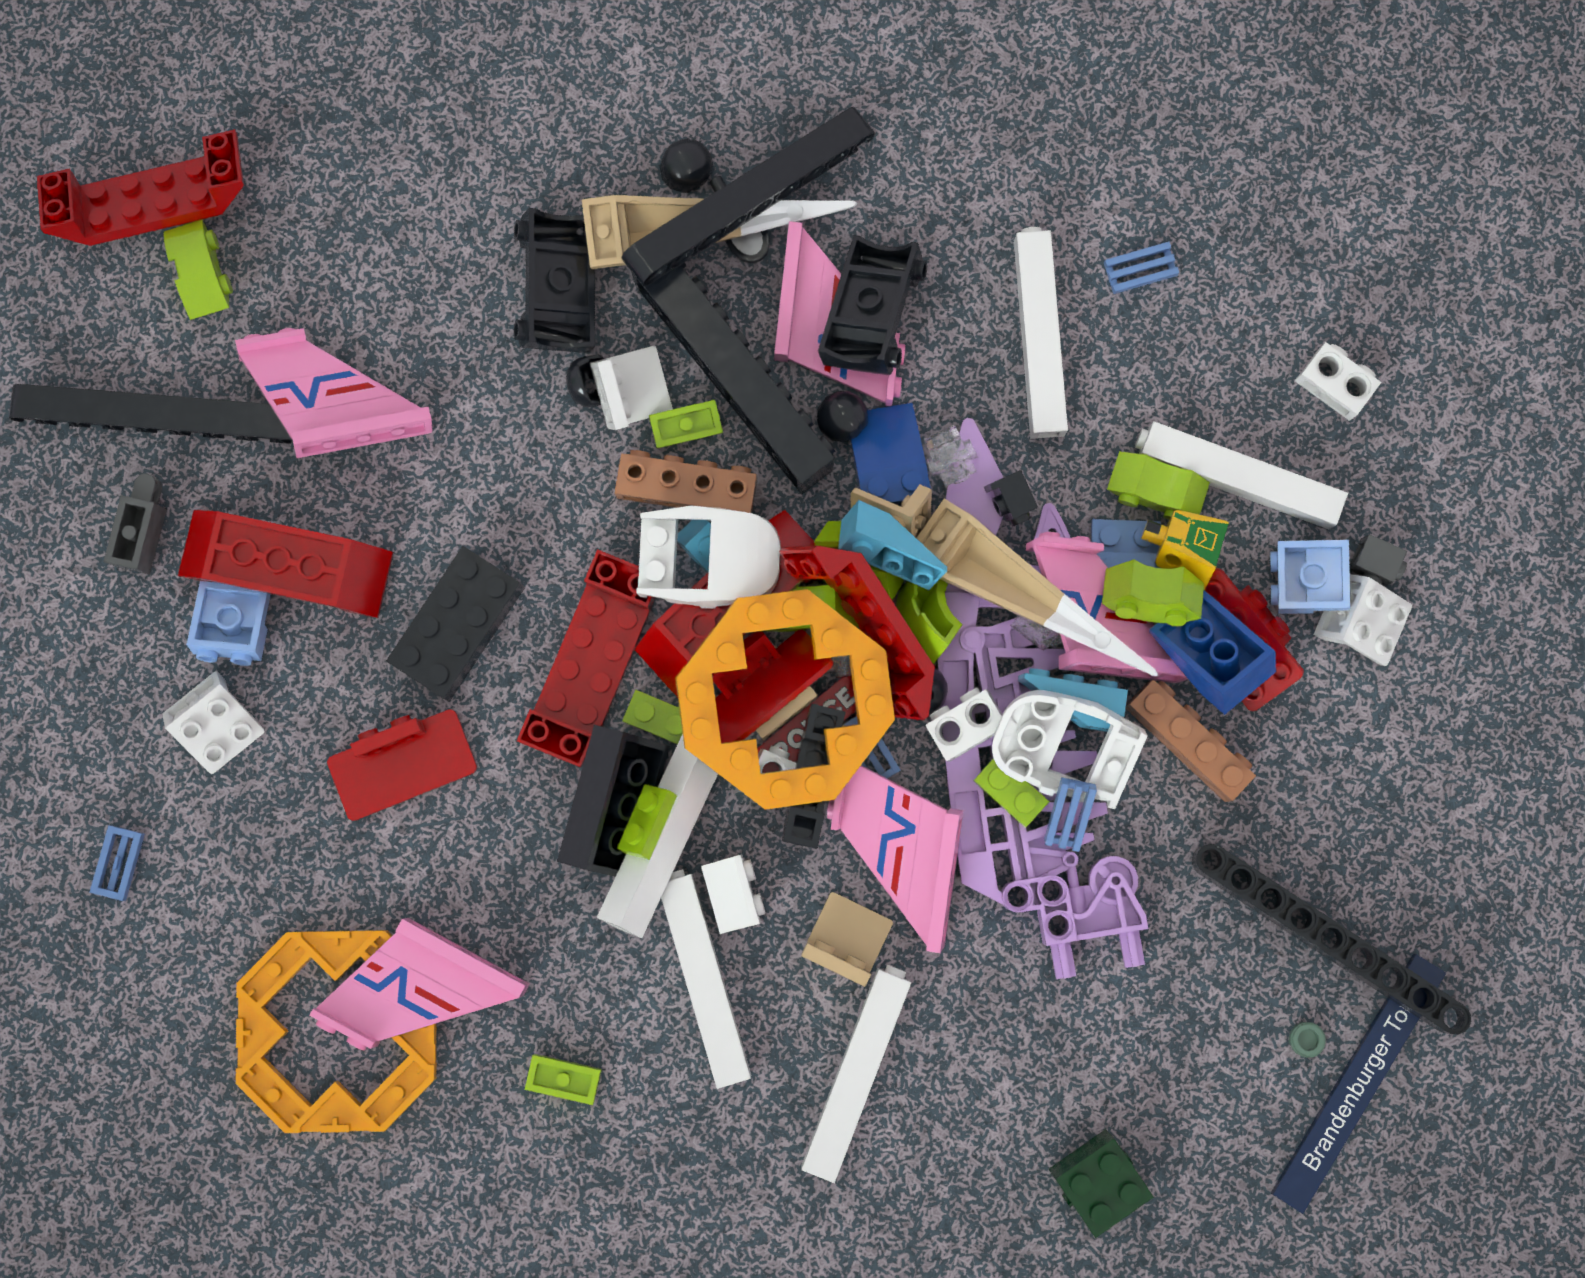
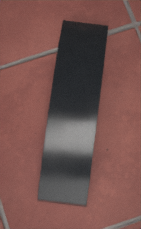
[782,704,845,849]

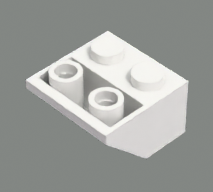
[701,854,766,934]

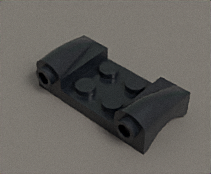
[514,208,595,353]
[818,235,927,375]

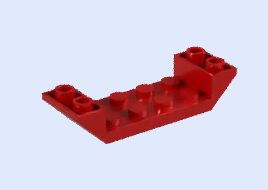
[37,129,244,246]
[178,510,394,618]
[634,510,815,698]
[779,546,935,720]
[516,549,655,768]

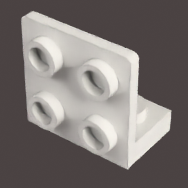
[590,346,673,430]
[1313,574,1412,666]
[162,670,264,774]

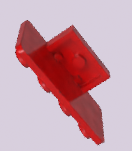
[1205,568,1304,711]
[712,630,834,743]
[327,709,477,821]

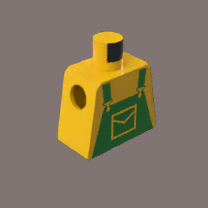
[1141,510,1229,590]

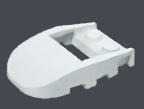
[636,506,781,609]
[992,690,1148,809]

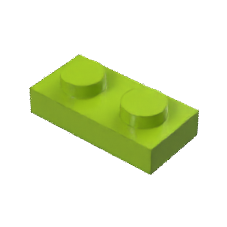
[649,400,723,449]
[622,689,683,745]
[973,758,1050,828]
[617,784,677,860]
[524,1054,602,1105]

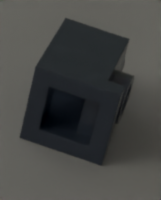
[984,470,1038,526]

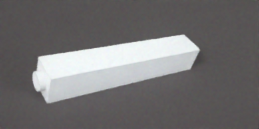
[1014,227,1068,439]
[1135,421,1348,529]
[597,734,718,938]
[661,869,752,1089]
[801,965,911,1183]

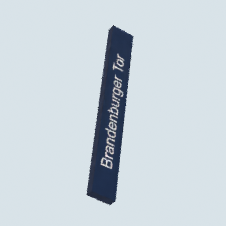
[1271,954,1446,1214]

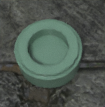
[1289,1021,1326,1058]

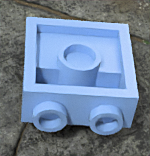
[1270,540,1350,614]
[186,581,271,666]

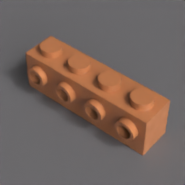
[615,450,757,513]
[1125,679,1256,802]

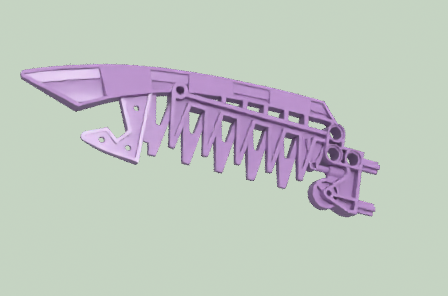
[937,418,1148,979]

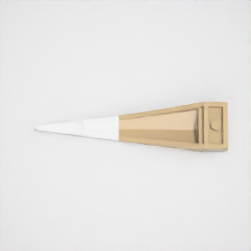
[582,195,857,269]
[916,499,1158,676]

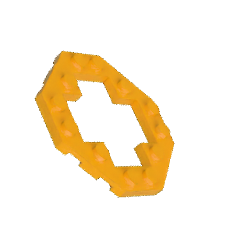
[675,589,895,810]
[236,930,436,1133]

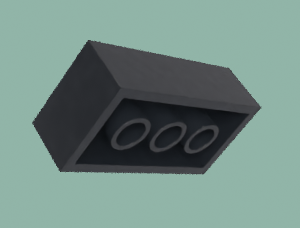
[386,546,525,701]
[557,725,670,877]

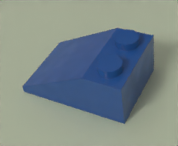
[850,403,931,506]
[1149,590,1276,715]

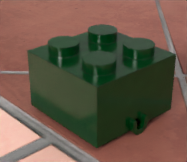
[1048,1129,1154,1238]

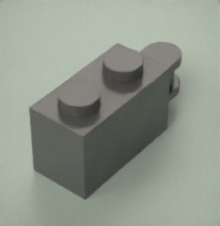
[103,473,167,575]

